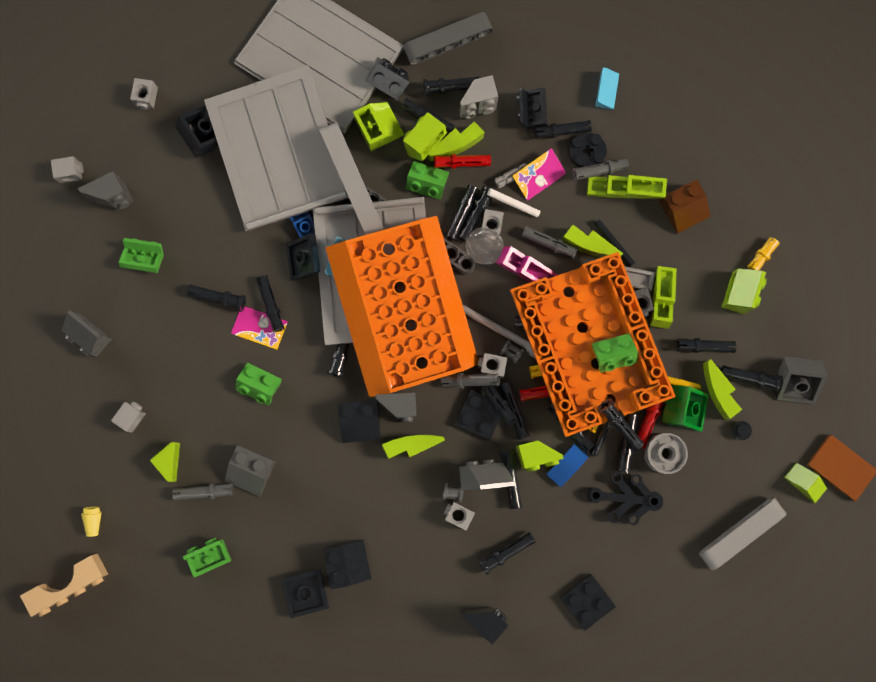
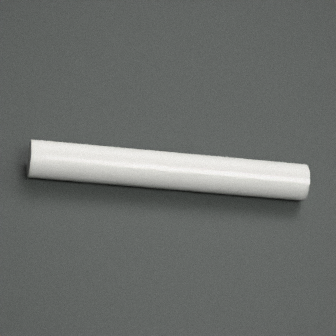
[487,188,540,217]

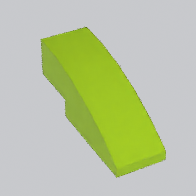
[428,122,484,161]
[562,225,623,258]
[650,266,677,329]
[703,359,742,420]
[382,435,445,459]

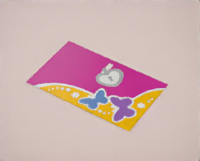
[513,148,566,201]
[231,307,288,350]

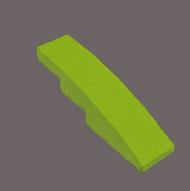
[587,175,667,199]

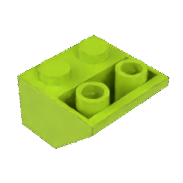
[353,102,404,151]
[403,112,447,161]
[722,269,767,314]
[516,441,564,472]

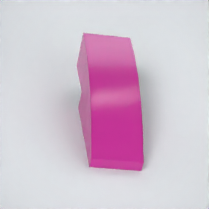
[496,246,558,282]

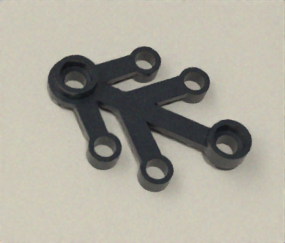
[587,472,663,525]

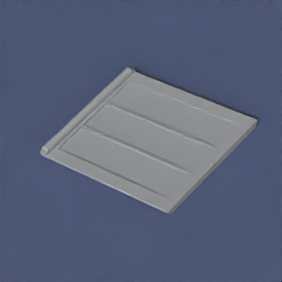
[234,0,404,134]
[204,65,349,231]
[313,197,426,345]

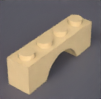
[20,554,108,617]

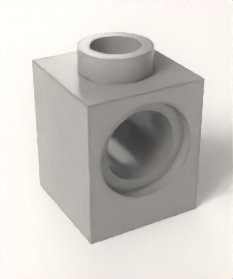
[130,78,158,110]
[51,156,84,183]
[480,209,504,240]
[477,353,507,378]
[111,401,146,433]
[444,502,475,531]

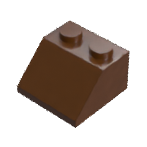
[659,179,711,234]

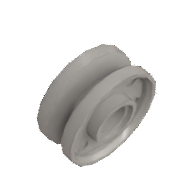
[644,433,688,474]

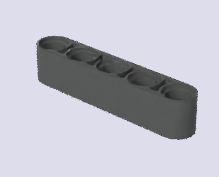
[403,12,493,65]

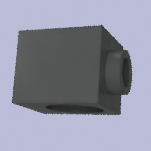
[634,288,654,317]

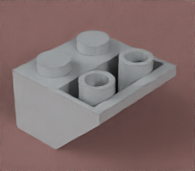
[459,75,498,119]

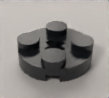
[569,133,607,168]

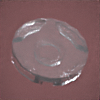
[465,227,504,265]

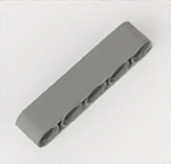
[699,497,787,571]

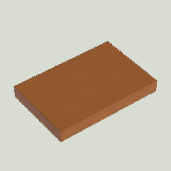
[807,435,876,501]

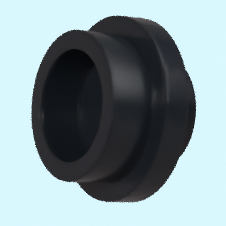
[732,421,752,440]

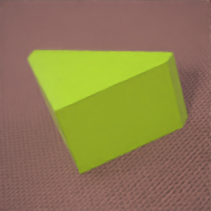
[150,442,180,482]
[784,463,827,503]

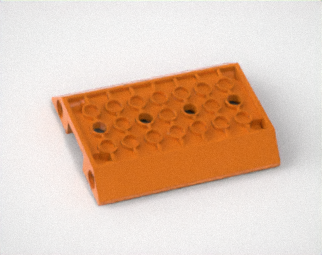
[325,216,479,397]
[510,252,676,437]

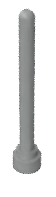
[463,305,535,358]

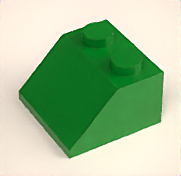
[662,384,709,432]

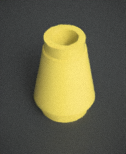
[81,506,102,537]

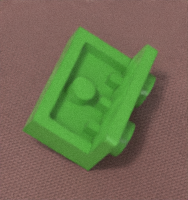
[405,161,449,200]
[119,238,164,273]
[592,333,638,372]
[235,363,282,406]
[183,538,232,578]

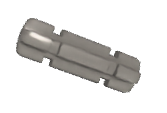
[494,163,527,188]

